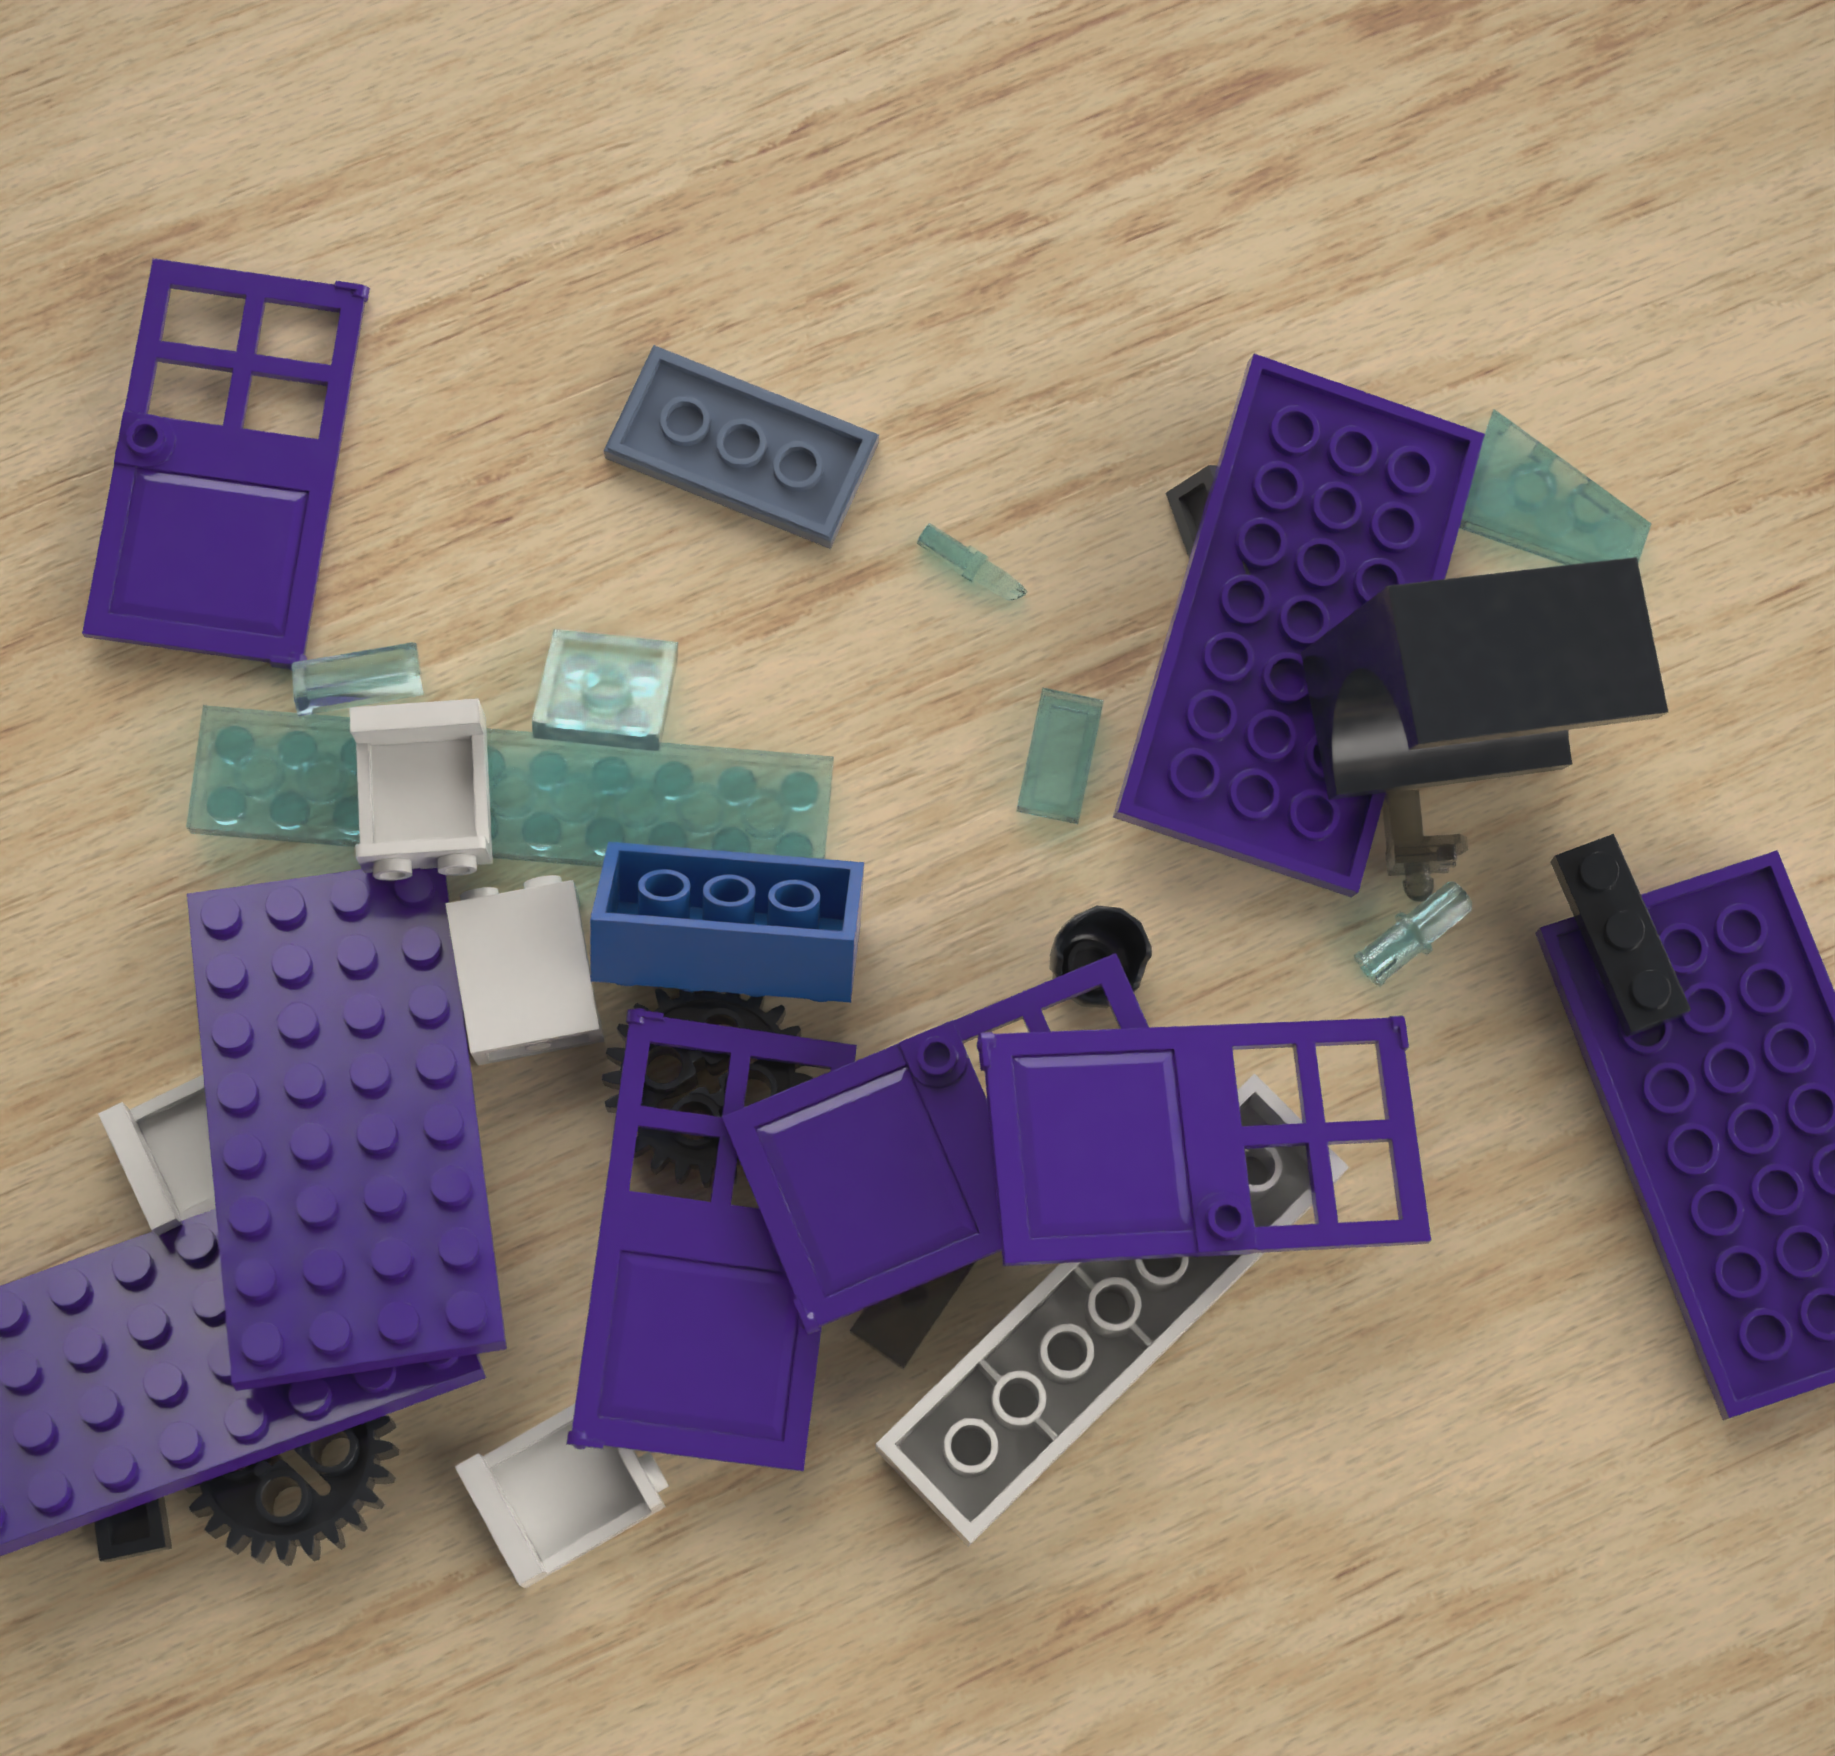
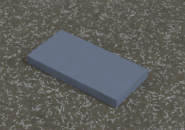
[604,345,879,549]

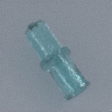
[1354,881,1472,987]

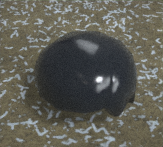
[1049,905,1152,1008]

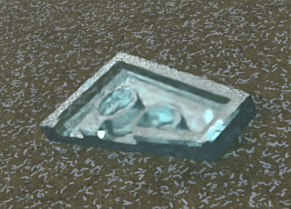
[1459,409,1652,565]

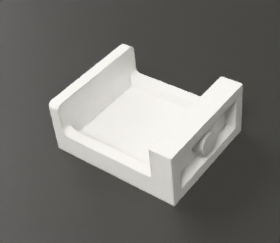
[349,698,493,880]
[445,875,604,1066]
[98,1075,216,1236]
[455,1404,669,1588]

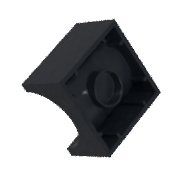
[1301,557,1669,800]

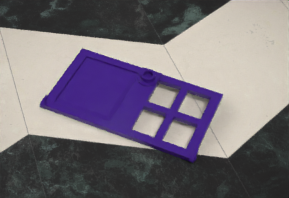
[82,258,370,671]
[722,953,1149,1335]
[566,1008,857,1472]
[977,1016,1431,1266]

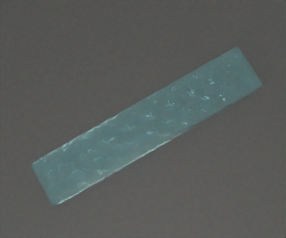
[186,705,834,867]

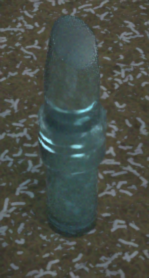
[917,523,1027,600]

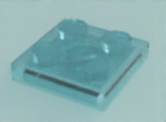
[532,629,678,752]

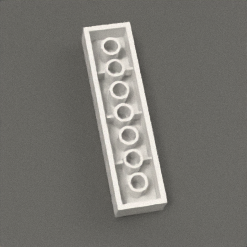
[876,1073,1349,1547]

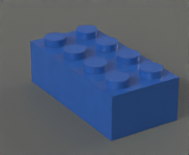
[590,842,864,1003]

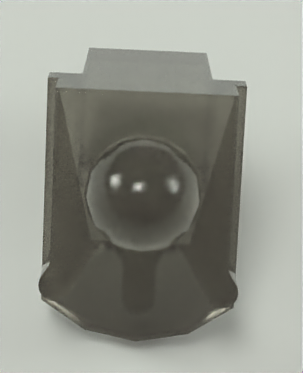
[1382,789,1468,902]

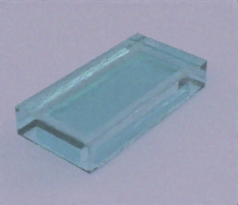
[292,642,424,716]
[1016,687,1104,824]

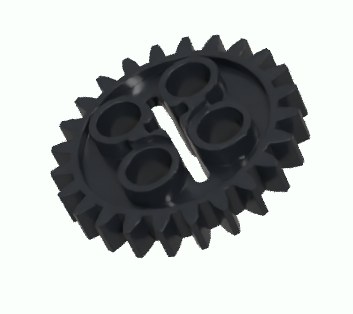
[602,987,813,1188]
[184,1416,399,1566]

